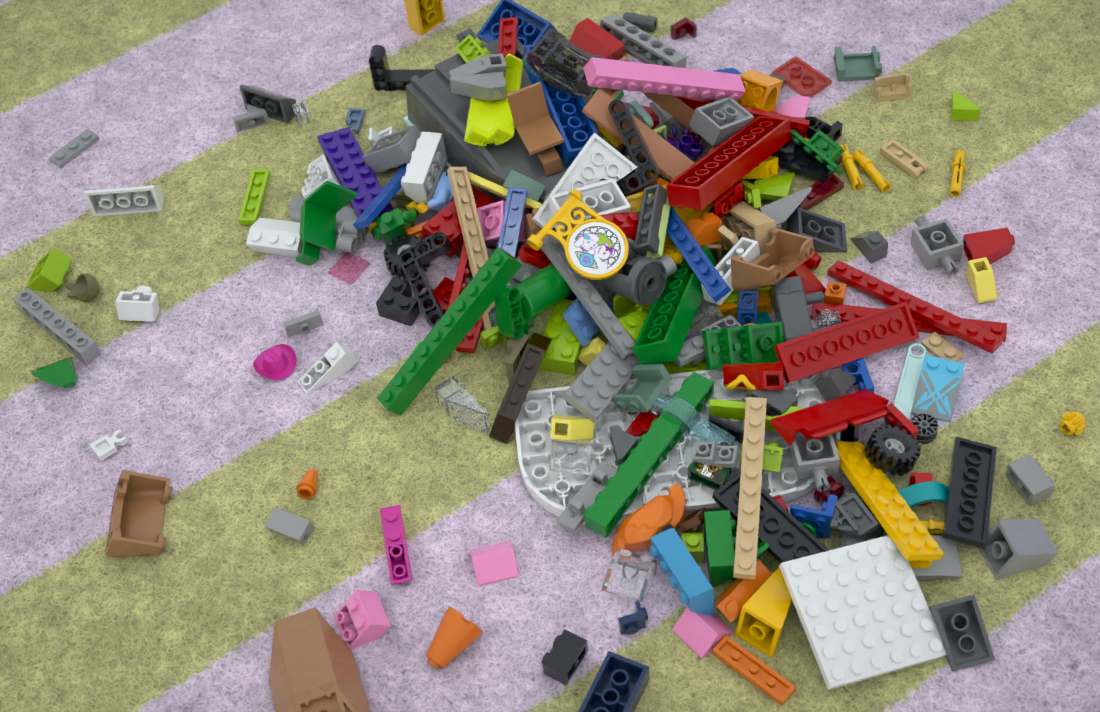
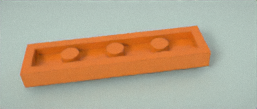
[712,635,796,706]

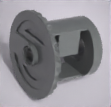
[590,237,667,306]

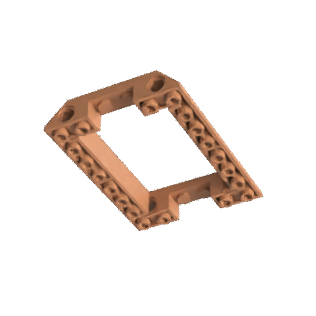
[582,56,722,181]

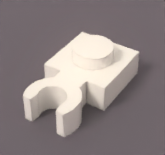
[90,430,128,461]

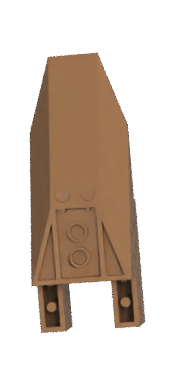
[269,608,371,712]

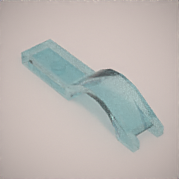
[649,393,736,446]

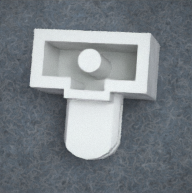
[115,286,160,322]

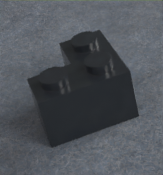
[376,276,420,327]

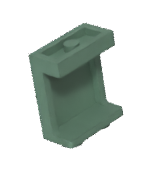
[834,46,882,82]
[612,364,673,412]

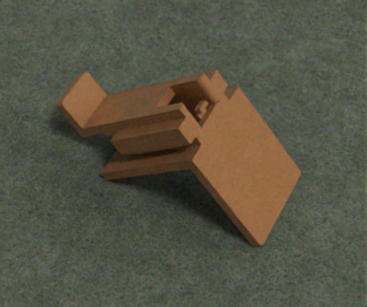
[506,82,564,176]

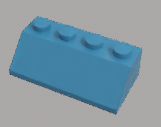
[649,528,715,616]

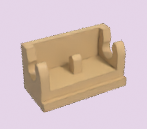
[873,73,912,102]

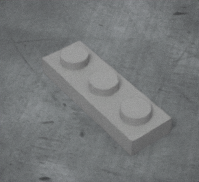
[49,129,100,168]

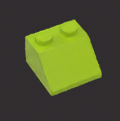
[25,247,72,292]

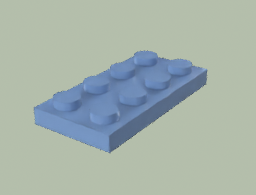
[563,298,613,346]

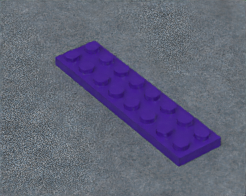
[317,127,393,218]

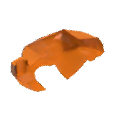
[611,483,686,563]

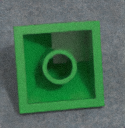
[32,357,78,389]

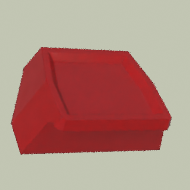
[568,17,625,64]

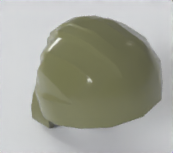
[65,273,99,301]

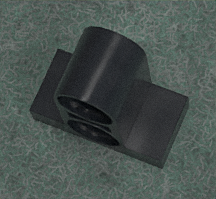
[804,116,843,142]

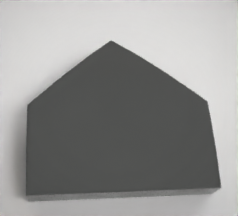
[830,492,879,537]

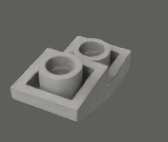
[692,441,740,468]

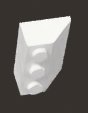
[246,218,302,257]

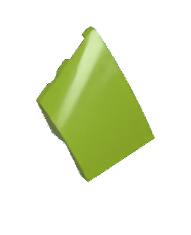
[754,172,795,201]

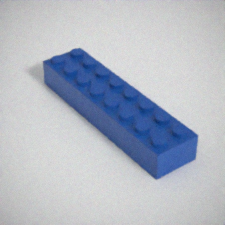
[522,41,599,166]

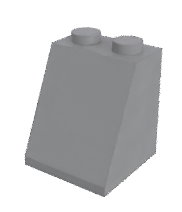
[978,518,1058,580]

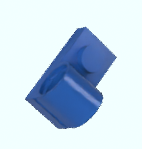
[843,358,874,393]

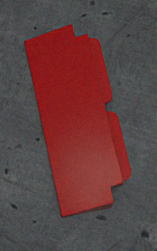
[770,389,889,445]

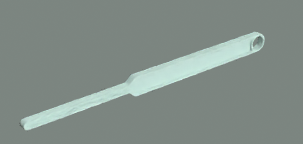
[882,343,926,478]

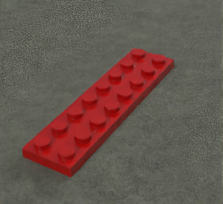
[773,301,920,384]

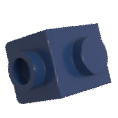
[618,601,648,635]

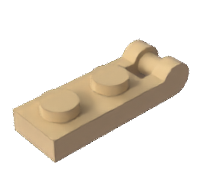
[880,139,929,179]

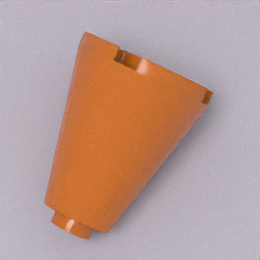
[426,607,483,669]

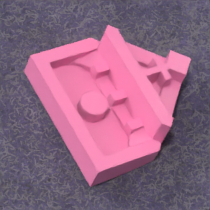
[773,96,810,119]

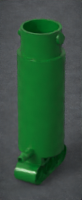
[494,263,590,339]

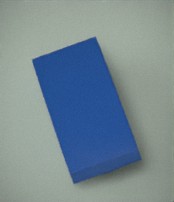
[737,289,759,326]

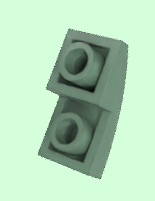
[503,169,546,202]

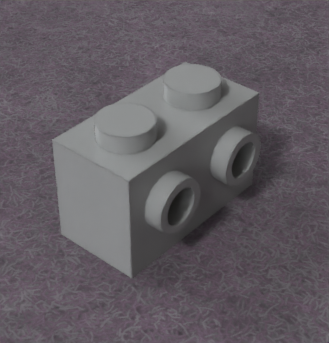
[1006,454,1054,506]

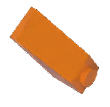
[714,559,772,622]

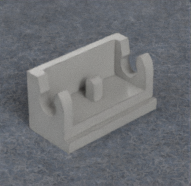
[264,507,315,544]

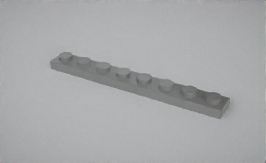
[541,235,635,359]

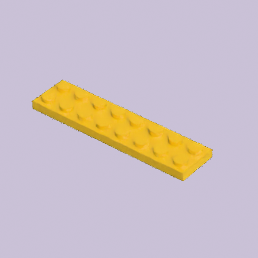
[835,441,944,560]

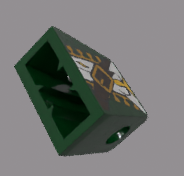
[687,442,733,491]

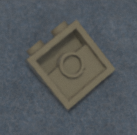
[505,333,530,385]

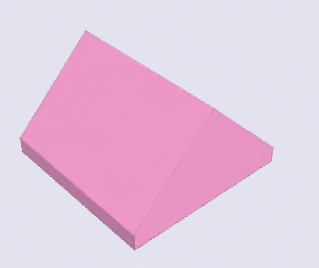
[470,541,519,586]
[672,606,734,659]

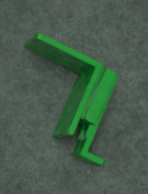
[296,181,357,265]

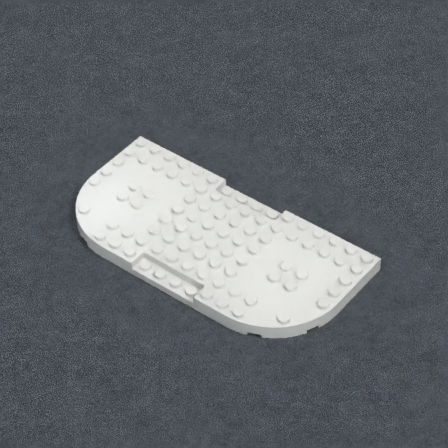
[515,361,840,525]

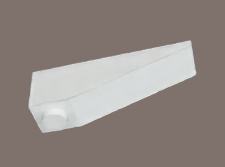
[301,154,341,199]

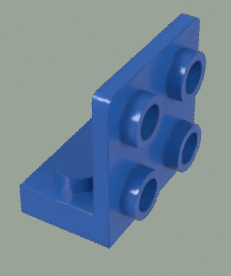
[790,494,838,538]

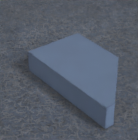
[345,108,366,134]

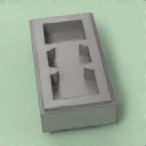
[283,310,323,338]

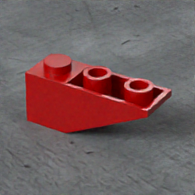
[714,181,745,219]
[723,362,784,390]

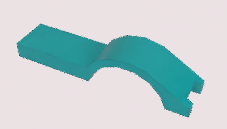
[897,481,992,509]

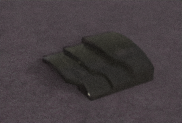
[526,28,605,96]

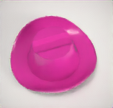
[253,344,296,380]

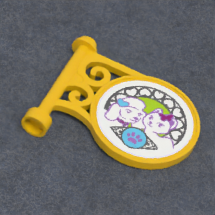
[527,189,629,280]

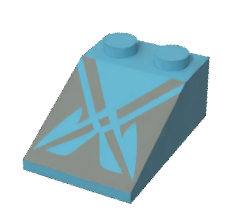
[911,355,965,423]

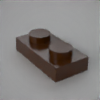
[679,507,707,532]

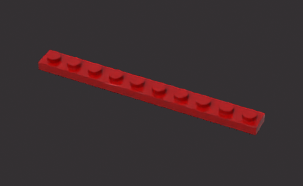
[827,260,1003,354]
[811,302,1007,342]

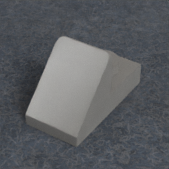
[232,104,269,132]

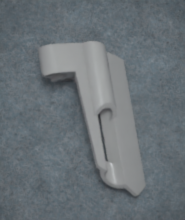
[288,195,366,253]

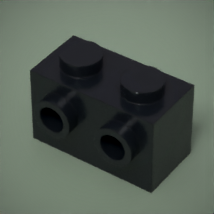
[541,629,588,685]

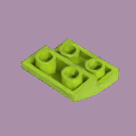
[480,326,511,349]

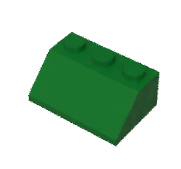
[704,510,736,587]

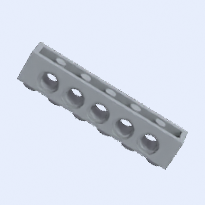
[600,14,687,68]
[13,288,101,366]

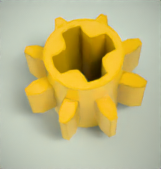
[1060,411,1086,436]

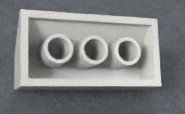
[401,132,447,205]
[548,178,631,233]
[84,185,164,216]

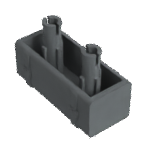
[770,276,830,342]

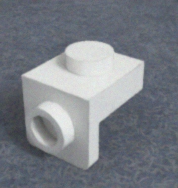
[368,126,396,145]

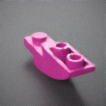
[380,505,412,585]

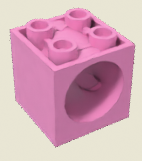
[478,200,529,248]

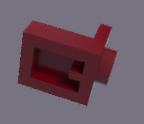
[671,17,697,40]

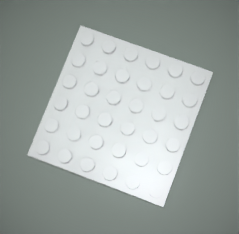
[779,535,947,690]

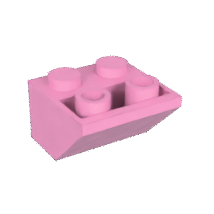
[334,590,391,650]

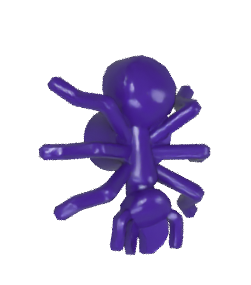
[662,127,703,160]

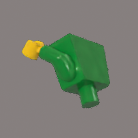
[368,200,417,245]

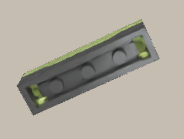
[634,183,670,259]

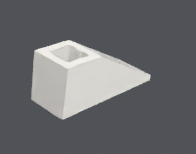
[297,342,358,394]

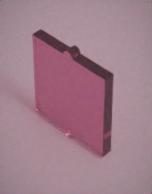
[328,252,370,285]

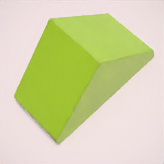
[950,90,981,121]

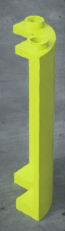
[464,54,523,146]

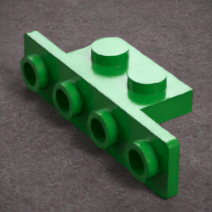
[790,129,844,176]

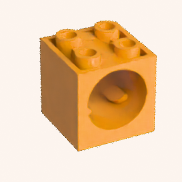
[737,69,783,112]

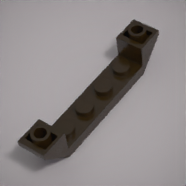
[489,332,552,444]

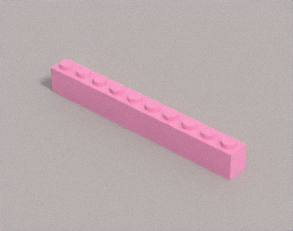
[583,57,746,102]

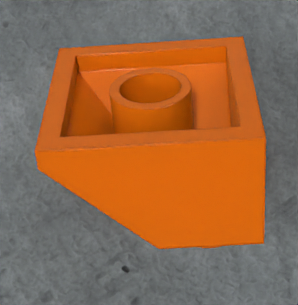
[684,212,722,246]

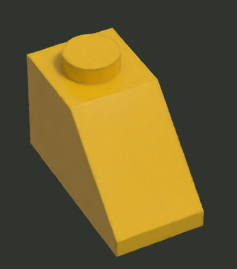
[742,156,778,179]

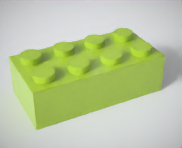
[538,299,582,376]

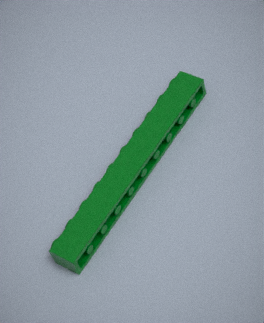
[377,247,522,415]
[583,372,714,538]

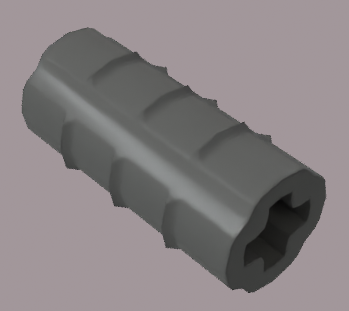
[623,12,658,32]

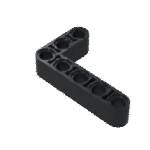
[369,45,435,91]
[608,100,661,197]
[398,232,452,328]

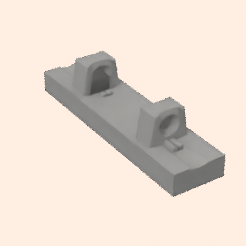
[557,461,618,534]

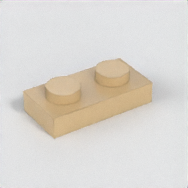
[921,332,964,362]

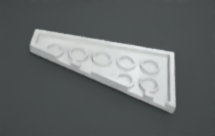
[531,133,637,228]

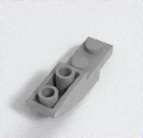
[674,315,741,367]

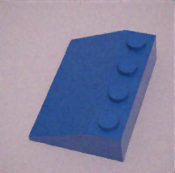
[477,0,558,46]

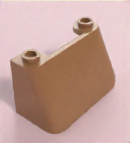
[731,228,814,291]
[105,470,173,557]

